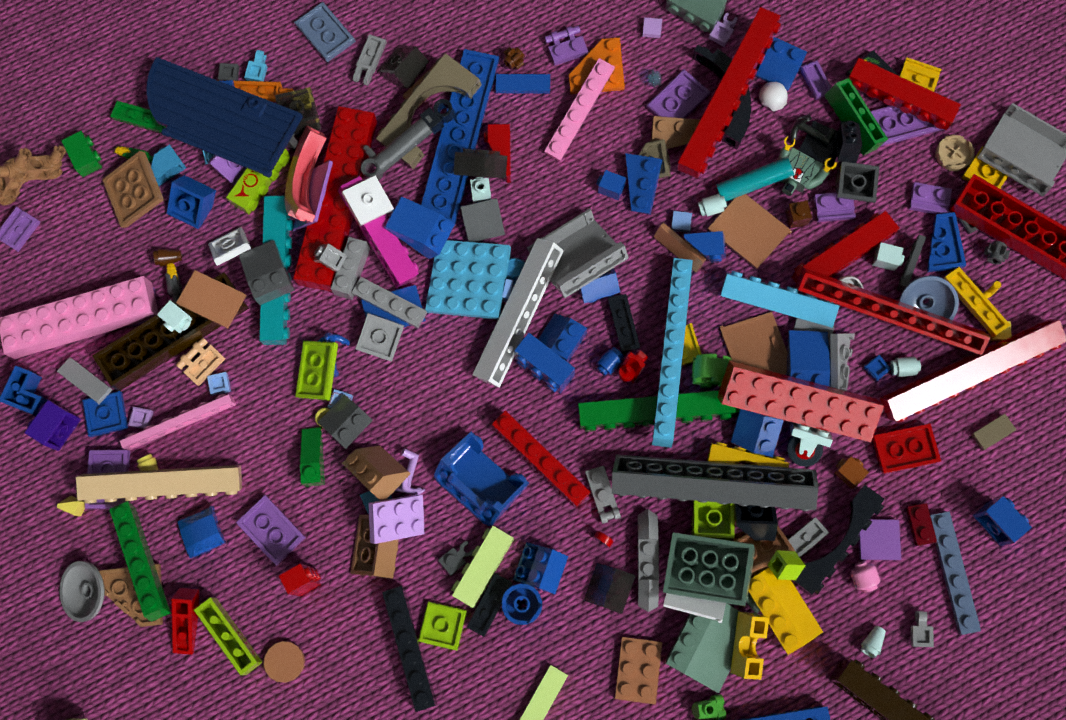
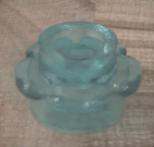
[648,69,661,88]

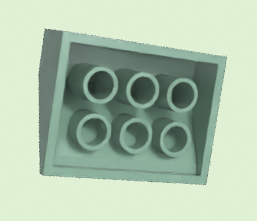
[663,533,755,606]
[664,603,740,693]

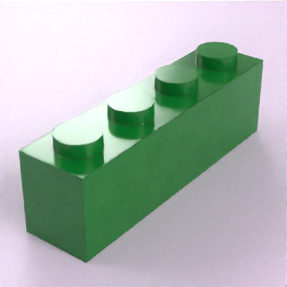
[824,78,888,156]

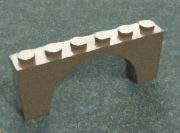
[376,53,482,169]

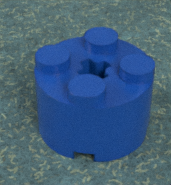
[502,584,543,625]

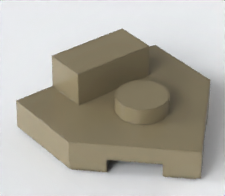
[639,139,671,179]

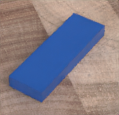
[496,74,550,94]

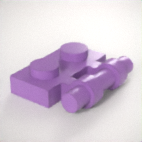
[544,26,588,66]

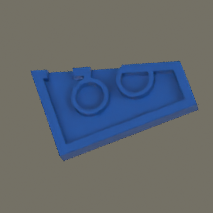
[625,153,663,215]
[927,212,967,272]

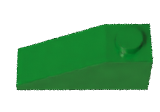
[300,427,325,487]

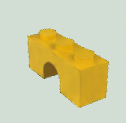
[730,612,769,680]

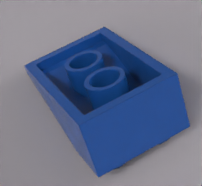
[384,197,455,259]
[786,330,830,386]

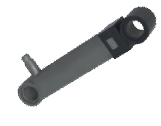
[361,99,455,180]

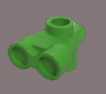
[692,694,726,720]

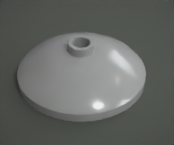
[60,561,105,622]

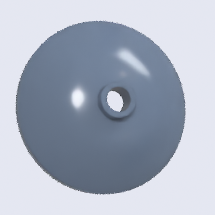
[899,275,959,320]

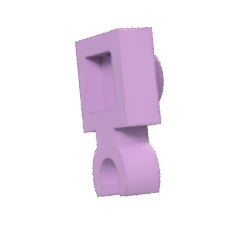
[709,13,737,47]

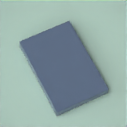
[294,2,356,63]

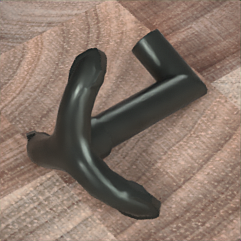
[791,115,838,146]

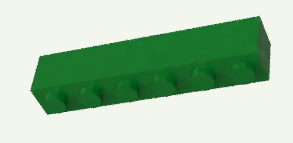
[109,501,171,622]

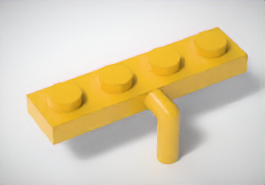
[944,267,1010,338]

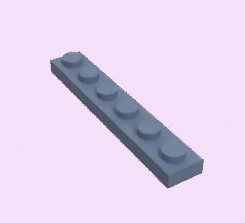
[930,511,981,635]

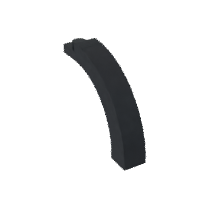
[692,45,751,150]

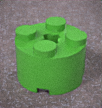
[692,354,732,389]

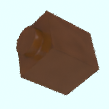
[785,200,812,229]

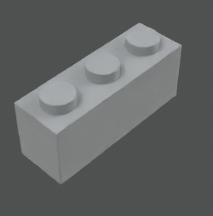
[331,237,370,300]

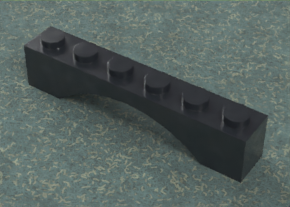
[791,485,885,596]
[382,586,438,712]

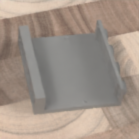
[977,103,1066,196]
[527,209,629,298]

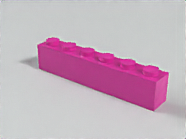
[338,176,419,288]

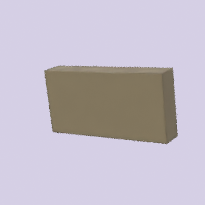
[971,414,1017,451]

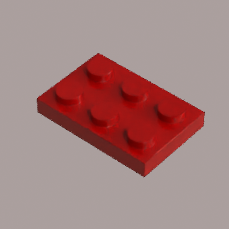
[872,423,941,474]

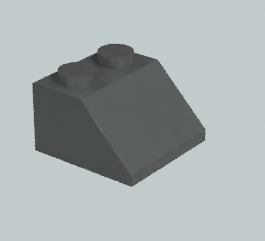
[835,162,880,203]
[317,394,373,449]

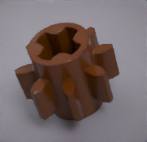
[502,47,525,70]

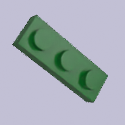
[110,101,166,134]

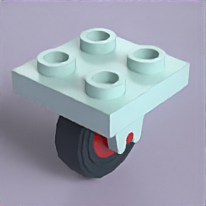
[787,422,833,467]

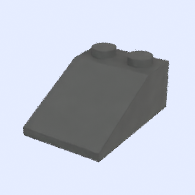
[239,240,295,305]

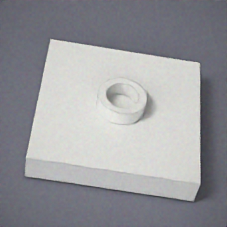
[341,175,394,226]
[208,227,251,266]

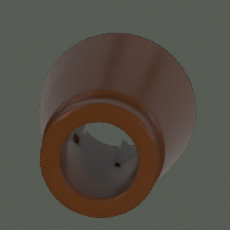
[153,248,182,267]

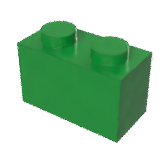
[61,131,103,177]

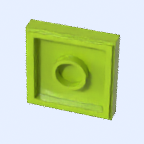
[418,602,467,651]

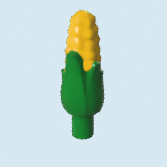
[115,146,154,163]

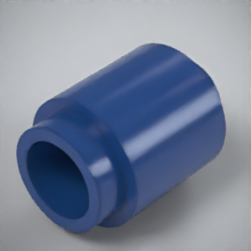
[596,347,624,376]

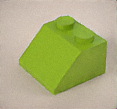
[692,500,735,541]

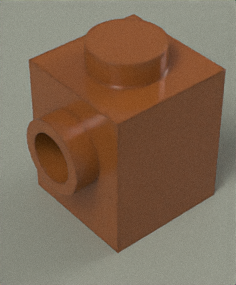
[834,457,869,489]

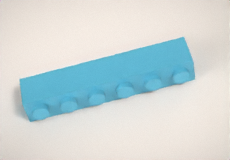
[720,270,840,328]

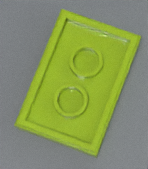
[295,341,338,401]

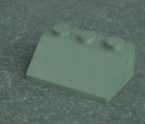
[666,0,727,33]

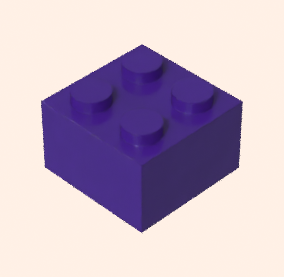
[25,400,81,451]

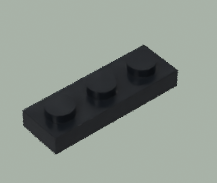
[608,294,640,353]
[467,573,513,637]

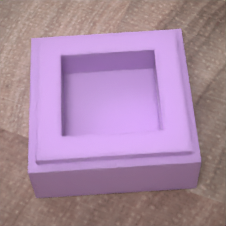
[642,17,662,38]
[128,407,154,429]

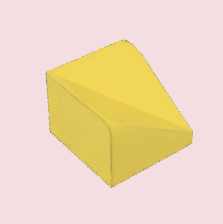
[57,496,85,517]

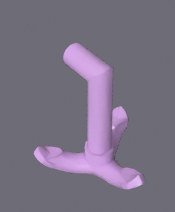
[395,448,425,495]

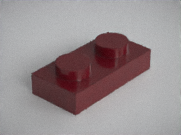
[906,503,937,546]

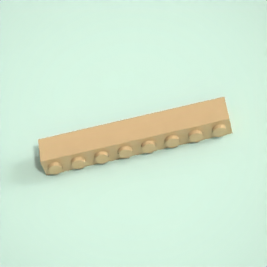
[76,465,242,503]

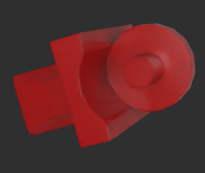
[618,350,648,383]

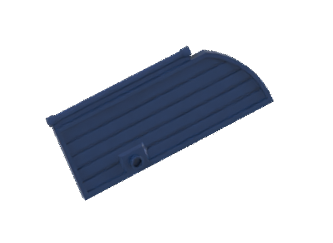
[146,57,303,178]

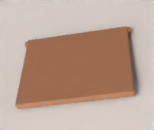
[707,194,792,269]
[719,312,787,375]

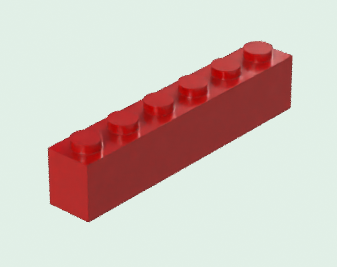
[849,58,961,130]
[791,211,900,294]
[492,410,590,508]

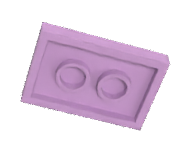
[369,494,424,544]

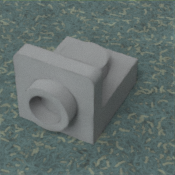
[314,244,347,272]

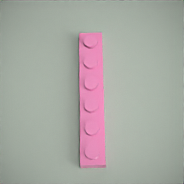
[544,58,615,162]
[120,394,236,451]

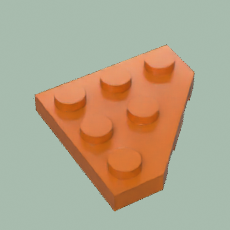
[569,38,625,94]

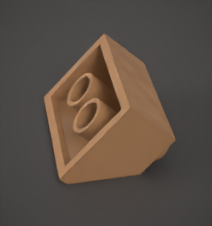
[342,445,411,501]
[350,515,399,579]

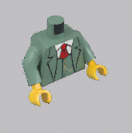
[777,136,837,196]

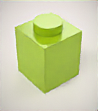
[768,550,806,580]

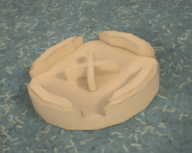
[936,135,974,171]

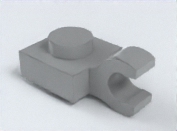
[911,611,934,647]

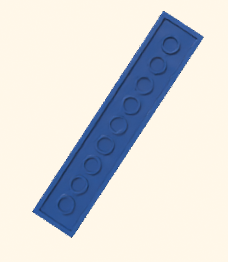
[421,49,499,224]

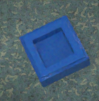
[863,355,892,382]

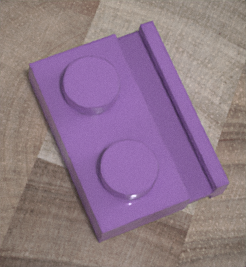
[909,182,952,215]
[813,193,856,222]
[0,207,41,252]

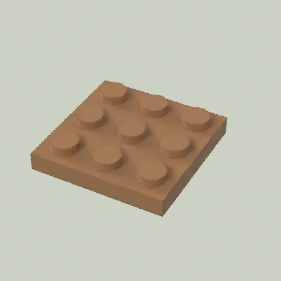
[102,151,164,228]

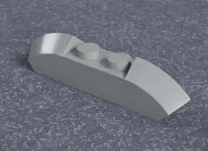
[637,509,659,612]

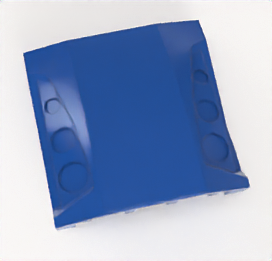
[178,506,226,558]

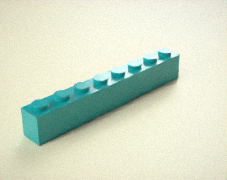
[260,196,293,345]

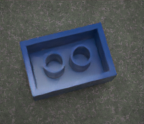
[514,333,575,394]

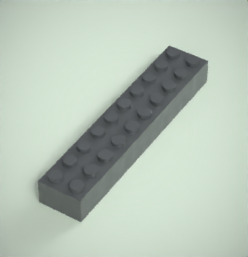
[612,454,819,511]

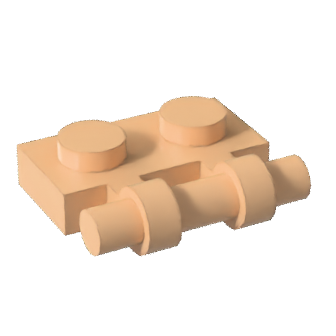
[176,337,226,386]

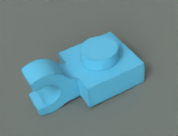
[244,50,268,82]

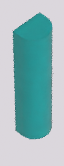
[716,156,794,201]

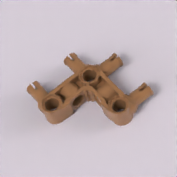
[0,146,66,205]

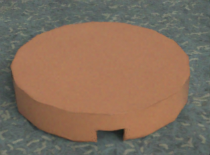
[264,641,305,683]

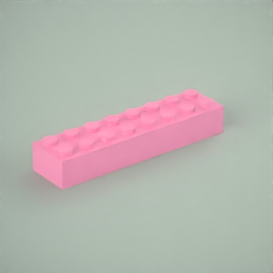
[0,276,158,359]

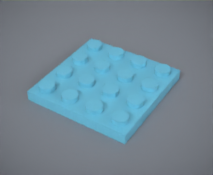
[425,240,511,319]

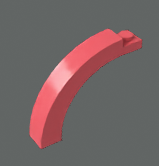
[285,125,327,222]

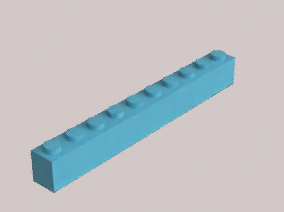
[652,258,693,448]

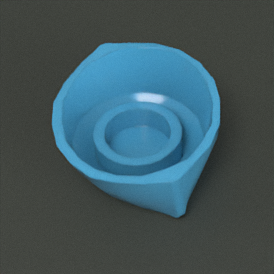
[506,258,525,285]

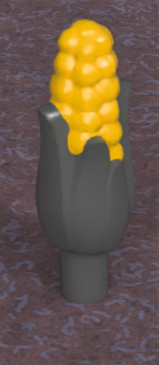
[165,263,182,303]

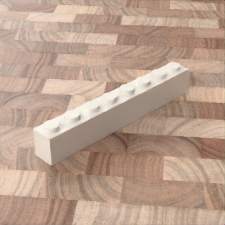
[473,238,564,388]

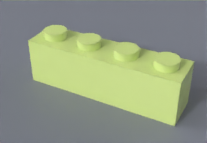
[451,526,514,609]

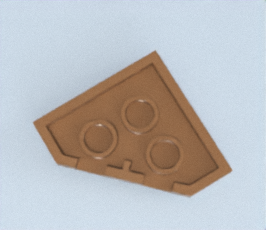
[99,564,163,627]

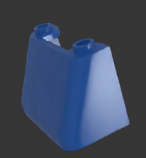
[434,432,529,526]

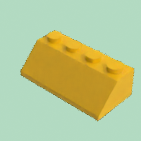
[748,568,823,655]

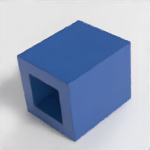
[596,170,626,201]

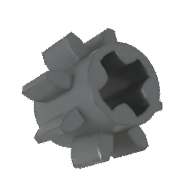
[984,241,1010,265]

